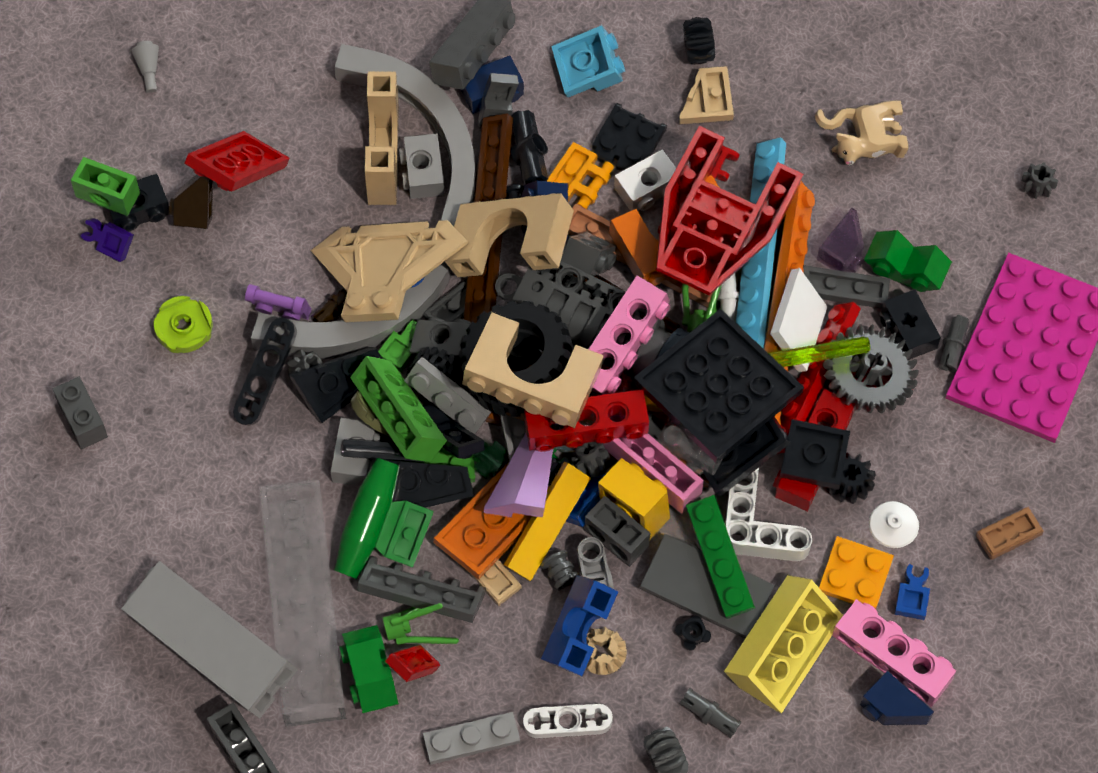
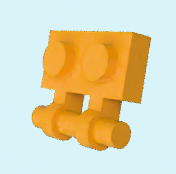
[547,142,614,209]

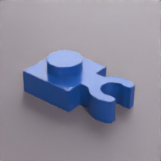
[895,564,930,620]

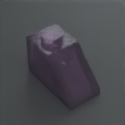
[817,208,864,273]

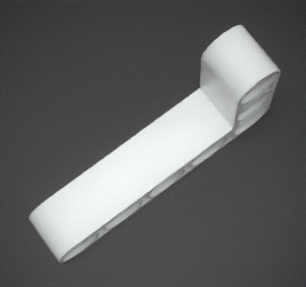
[725,468,812,561]

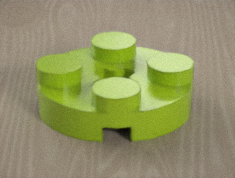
[154,296,213,353]

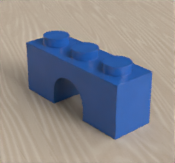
[541,575,618,676]

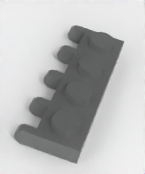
[358,556,486,623]

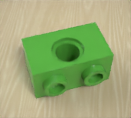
[71,157,140,216]

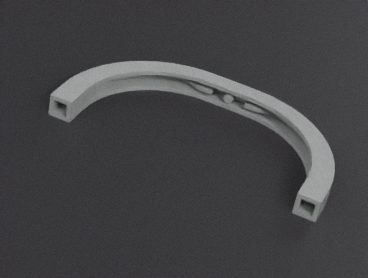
[251,44,475,359]

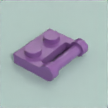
[245,284,312,321]

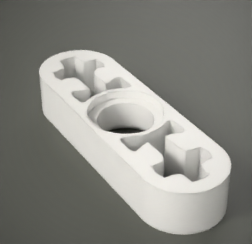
[523,704,613,738]

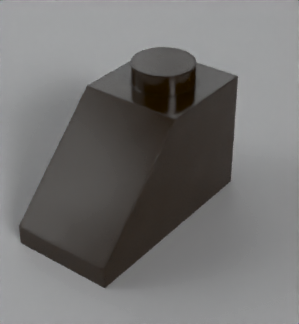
[169,174,213,229]

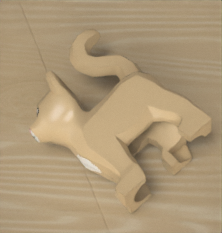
[815,101,908,165]

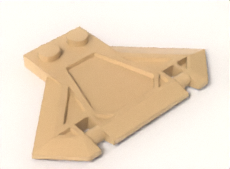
[311,220,468,322]

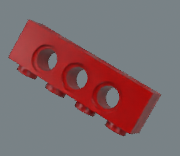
[524,389,649,452]
[773,389,855,512]

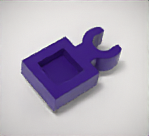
[81,218,134,262]

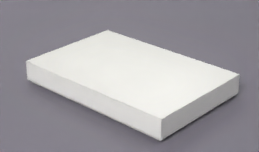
[770,268,827,372]

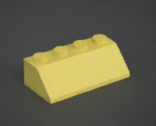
[724,575,843,713]

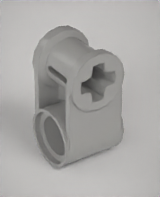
[577,537,614,589]

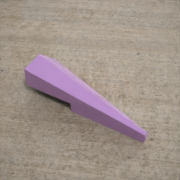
[484,423,557,518]

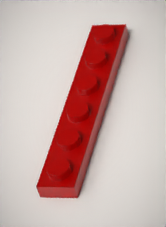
[777,302,861,454]

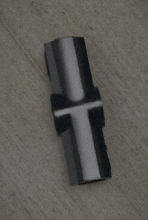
[510,110,548,185]

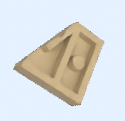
[679,66,734,124]

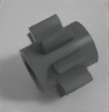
[1021,162,1058,199]
[287,349,323,376]
[572,442,611,478]

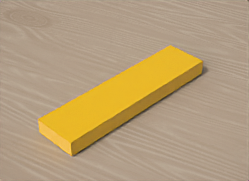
[504,462,591,581]

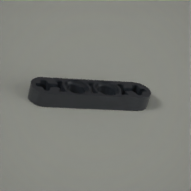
[233,317,297,426]

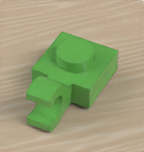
[378,319,417,372]

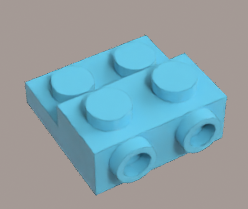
[551,25,625,98]

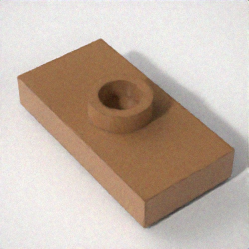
[976,507,1044,560]

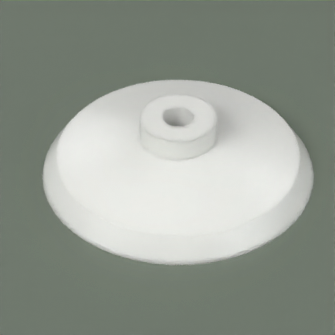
[869,501,919,548]

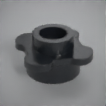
[675,616,711,651]

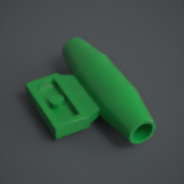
[334,458,434,579]

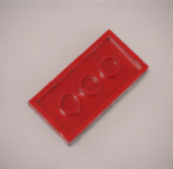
[184,131,290,192]

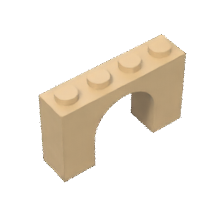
[365,71,399,205]
[445,193,574,277]
[462,312,604,428]

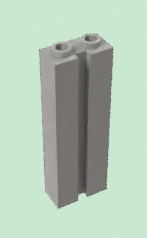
[121,561,299,718]

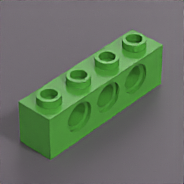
[350,356,447,462]

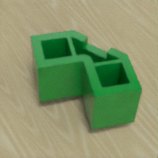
[864,230,952,292]
[339,625,399,713]

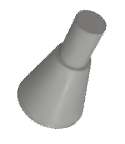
[131,41,159,93]

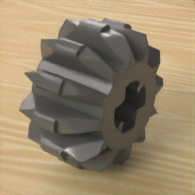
[644,727,689,773]

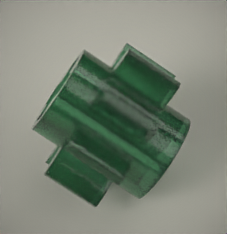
[473,441,509,479]

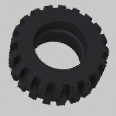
[459,301,574,417]

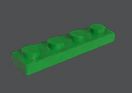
[686,495,756,619]

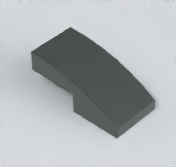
[478,73,519,126]

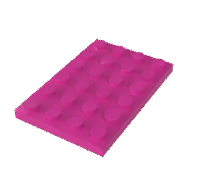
[945,252,1098,443]

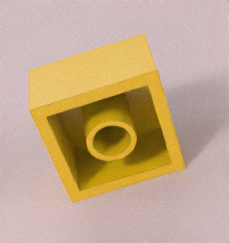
[598,458,670,540]

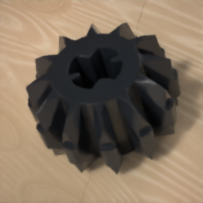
[683,17,715,64]
[829,452,876,504]

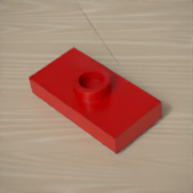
[385,645,440,682]

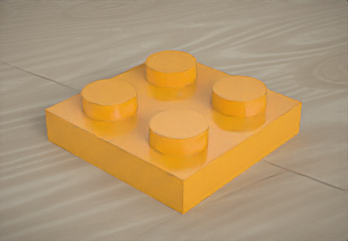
[819,536,894,609]

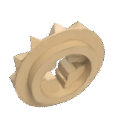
[586,627,627,675]

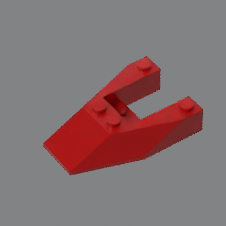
[656,126,804,296]

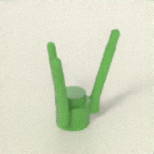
[682,283,722,332]
[383,603,459,645]

